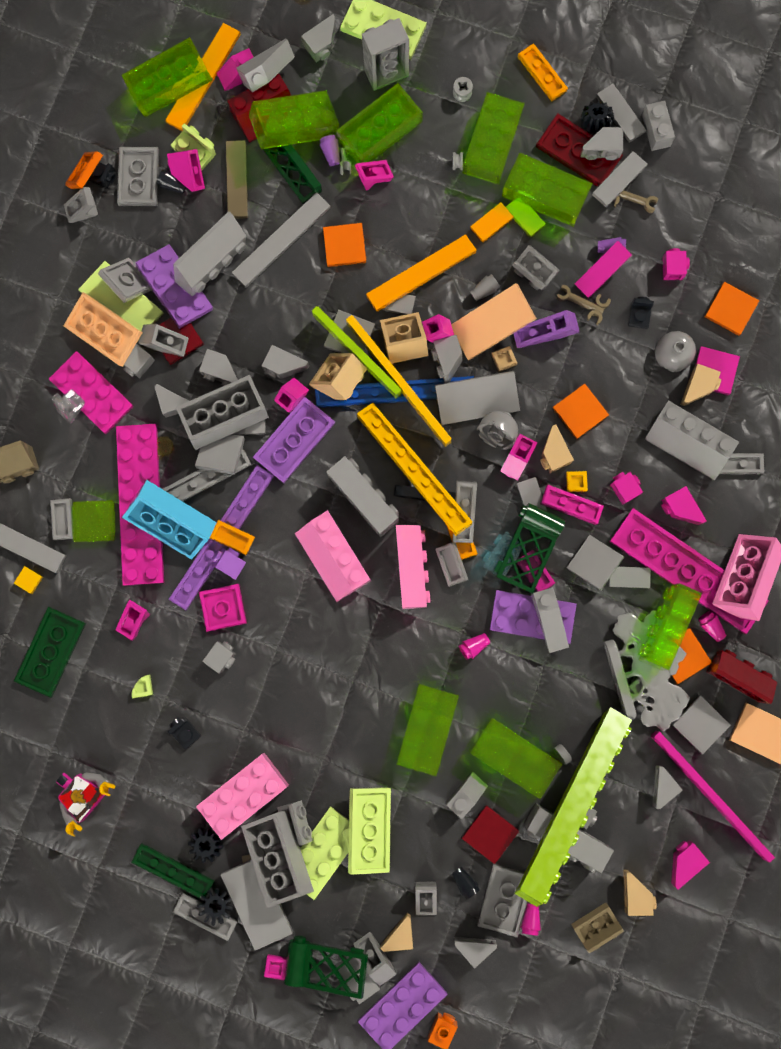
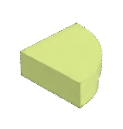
[132,675,153,698]

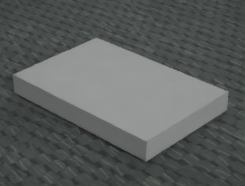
[117,147,159,206]
[477,864,527,937]

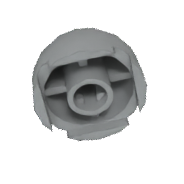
[655,331,696,372]
[477,411,518,450]

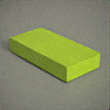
[506,195,546,238]

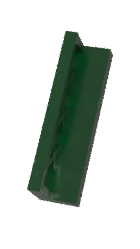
[258,123,322,205]

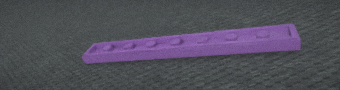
[169,465,274,611]

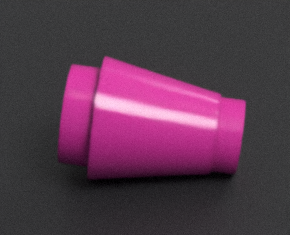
[698,611,727,642]
[459,633,490,660]
[520,904,541,936]

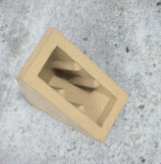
[380,912,413,952]

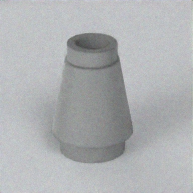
[470,274,500,302]

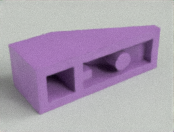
[513,310,580,348]

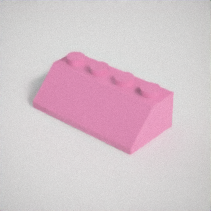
[295,510,371,602]
[396,525,430,609]
[712,534,781,621]

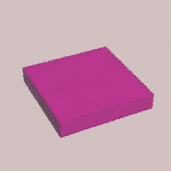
[695,346,740,396]
[199,584,247,632]

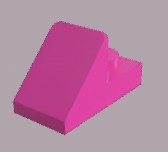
[355,160,394,191]
[116,600,150,641]

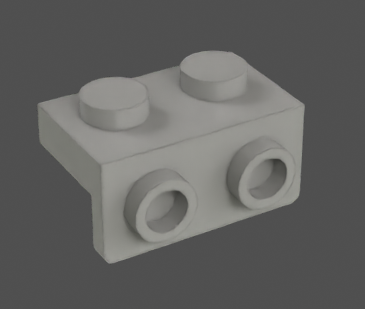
[512,245,560,290]
[277,800,313,846]

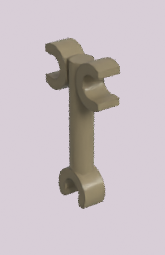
[613,190,658,213]
[556,285,611,325]

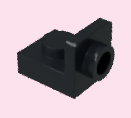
[88,162,116,189]
[628,297,654,329]
[167,717,202,750]

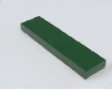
[131,843,215,898]

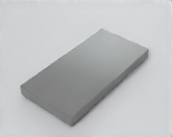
[435,371,520,425]
[221,859,293,951]

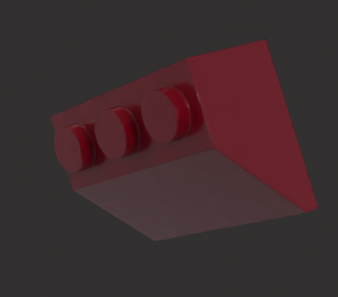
[227,73,300,143]
[706,649,777,704]

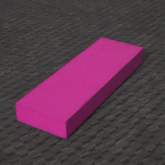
[575,241,632,298]
[540,485,604,525]

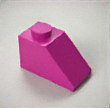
[217,48,254,91]
[167,149,205,192]
[500,434,537,480]
[661,486,707,525]
[671,840,710,890]

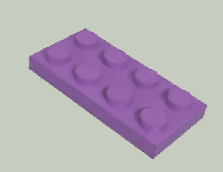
[136,244,213,329]
[253,397,335,483]
[490,590,577,644]
[358,961,448,1049]

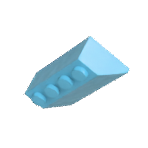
[122,480,217,560]

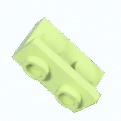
[171,124,216,171]

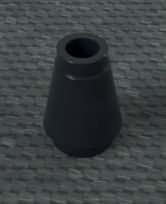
[156,169,186,194]
[452,867,480,900]

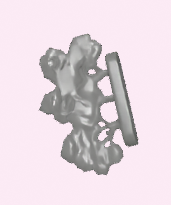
[604,610,690,731]

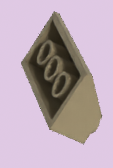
[0,440,39,483]

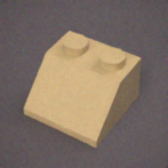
[380,312,429,364]
[309,353,367,400]

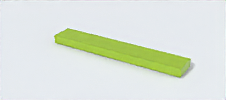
[312,306,401,399]

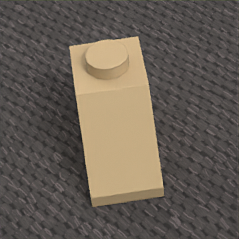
[680,364,721,406]
[540,425,574,473]
[623,870,657,916]

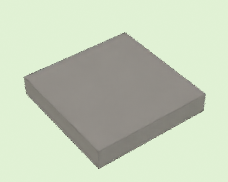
[98,258,152,303]
[324,309,375,353]
[195,434,245,475]
[567,535,624,591]
[672,696,730,754]

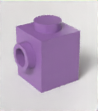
[211,547,246,580]

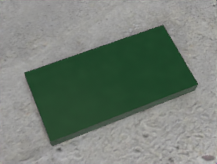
[14,607,86,698]

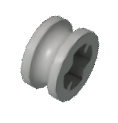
[452,152,463,170]

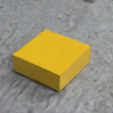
[566,471,588,492]
[14,566,43,594]

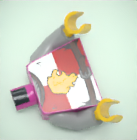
[56,772,115,837]

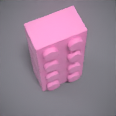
[196,753,289,840]

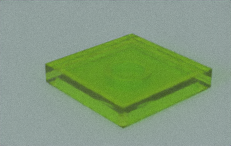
[73,500,115,542]

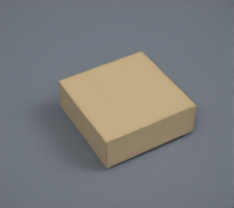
[491,346,517,372]

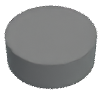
[553,744,572,765]

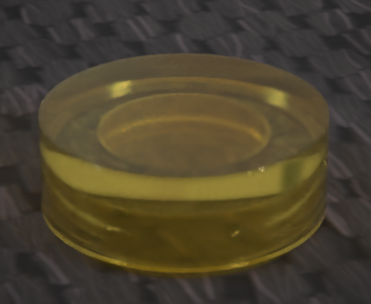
[157,436,174,457]

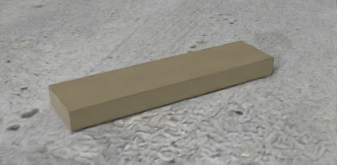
[226,140,248,219]

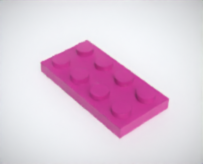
[49,351,134,434]

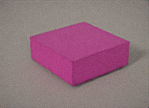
[264,954,287,980]

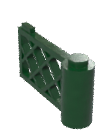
[494,503,566,593]
[284,936,368,999]

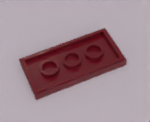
[536,113,623,187]

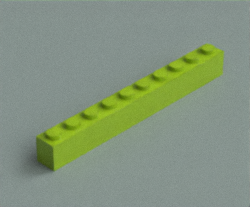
[514,707,632,907]

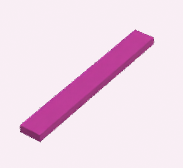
[651,731,775,862]

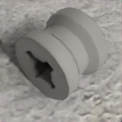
[453,77,473,102]

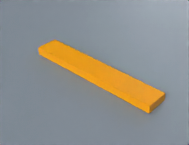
[165,23,241,131]
[366,234,476,312]

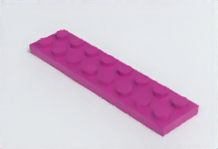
[116,424,164,586]
[609,508,769,634]

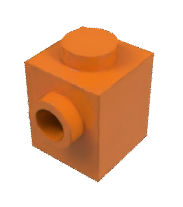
[428,1012,458,1049]

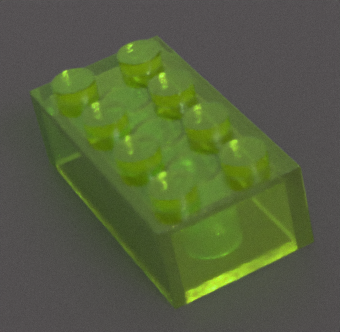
[122,37,213,117]
[336,83,423,163]
[249,90,339,149]
[462,92,525,184]
[502,153,593,227]
[638,583,702,670]
[396,684,459,776]
[469,717,562,799]

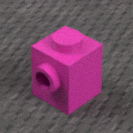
[662,248,690,280]
[422,314,454,343]
[274,378,309,413]
[610,472,643,505]

